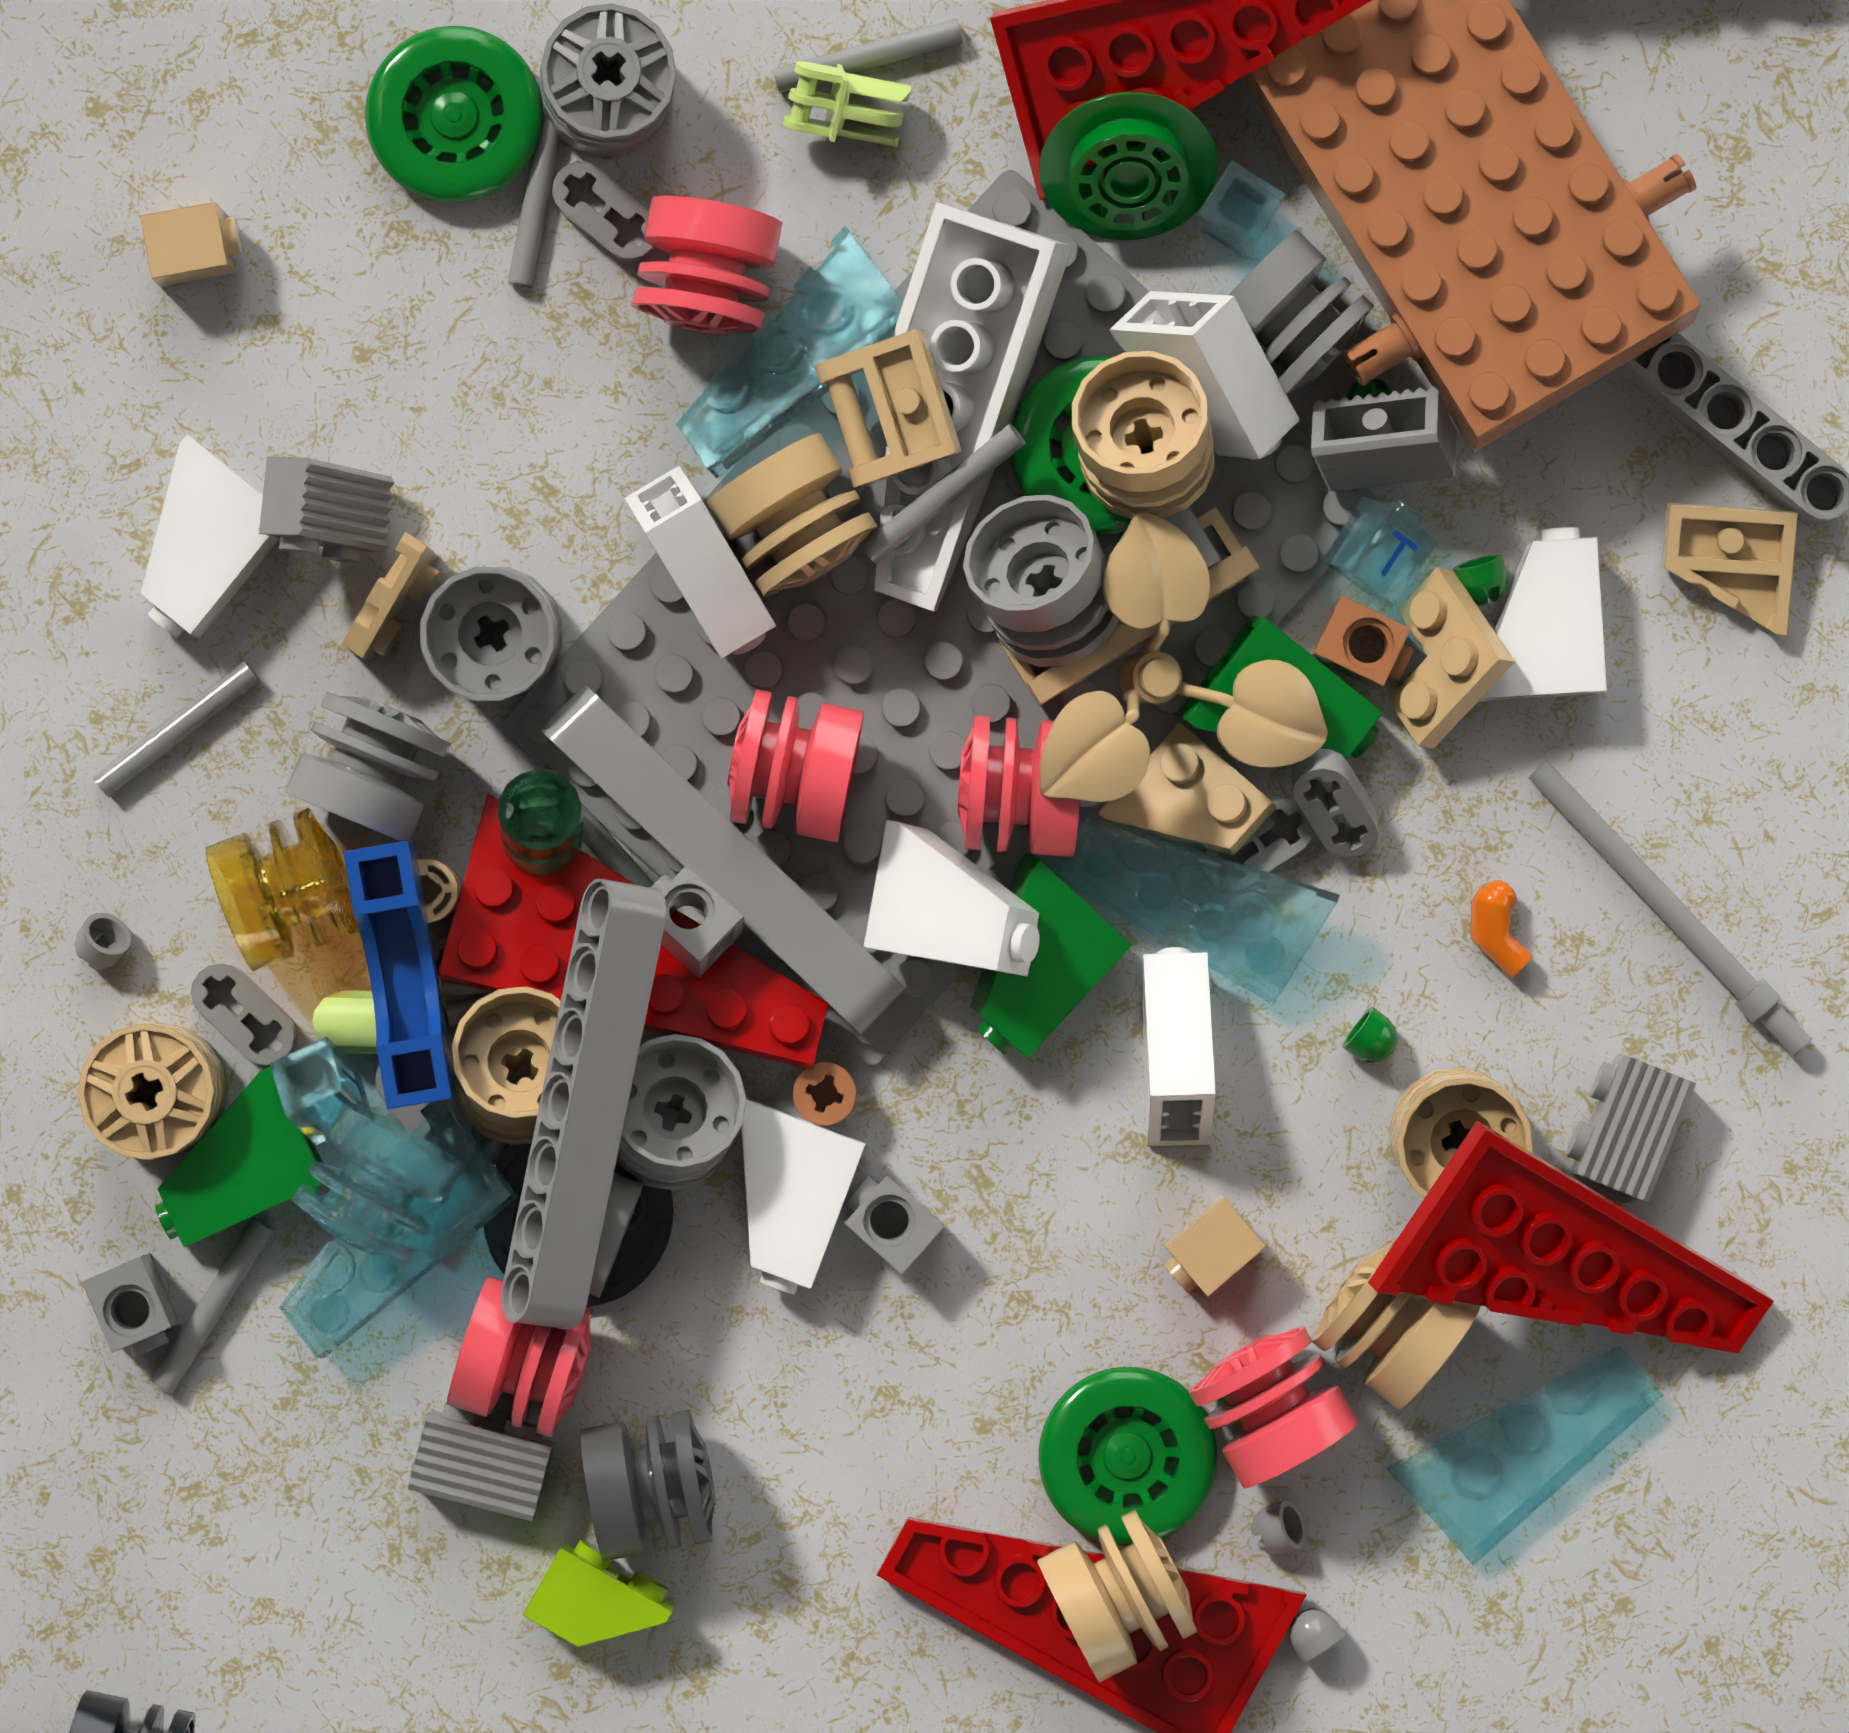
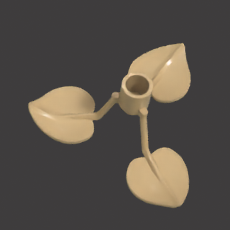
[1039,512,1328,802]

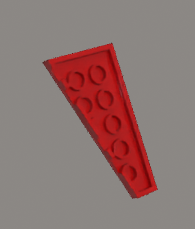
[990,0,1372,201]
[438,793,829,1070]
[1368,1121,1774,1353]
[877,1517,1307,1733]

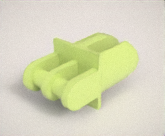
[782,61,912,147]
[312,990,377,1054]

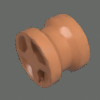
[793,1061,857,1126]

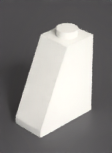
[1110,291,1300,460]
[140,434,280,638]
[625,466,776,659]
[1478,527,1607,702]
[864,820,1040,977]
[1142,947,1216,1147]
[741,1098,866,1295]

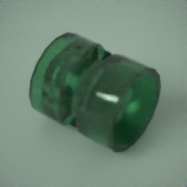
[497,769,583,875]

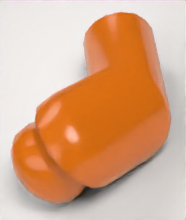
[1470,880,1533,978]

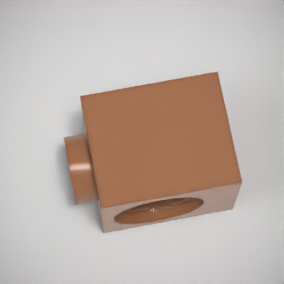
[1311,595,1414,690]

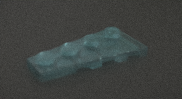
[676,225,903,478]
[1055,817,1340,1005]
[279,1100,518,1358]
[1386,1346,1664,1566]

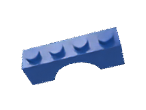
[343,840,458,1110]

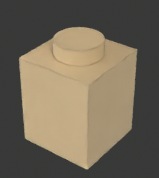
[140,202,242,287]
[1163,1195,1266,1296]

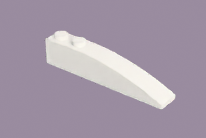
[874,202,1072,612]

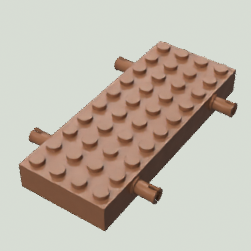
[1241,0,1701,453]

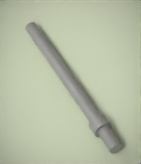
[1529,761,1811,1056]

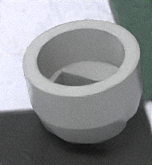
[75,913,131,970]
[1251,1500,1306,1555]
[1289,1608,1346,1663]

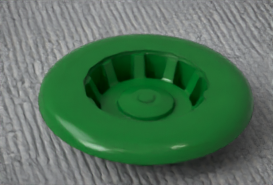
[365,26,543,203]
[1039,92,1218,240]
[1011,356,1152,535]
[1038,1367,1217,1546]

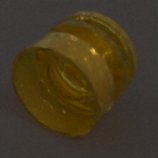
[205,808,358,971]

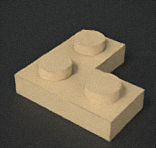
[1387,566,1515,749]

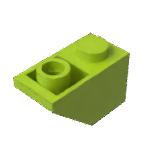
[522,1539,675,1647]

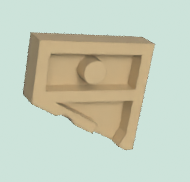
[1662,503,1798,635]
[341,532,440,662]
[1098,722,1277,855]

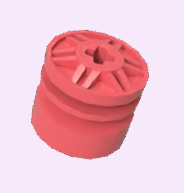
[631,195,783,335]
[727,689,864,843]
[957,715,1080,857]
[447,1276,593,1438]
[1188,1325,1359,1489]

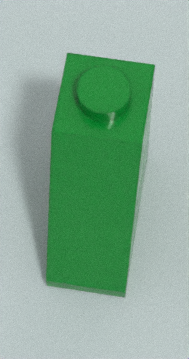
[1174,615,1383,760]
[970,852,1132,1059]
[155,1065,332,1247]

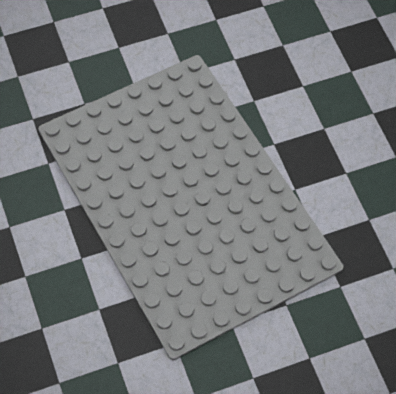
[502,170,1381,1065]

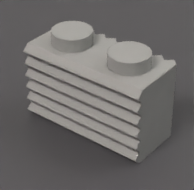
[1311,385,1457,492]
[259,456,395,563]
[1566,1054,1696,1203]
[408,1403,555,1522]

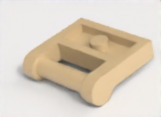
[814,329,962,489]

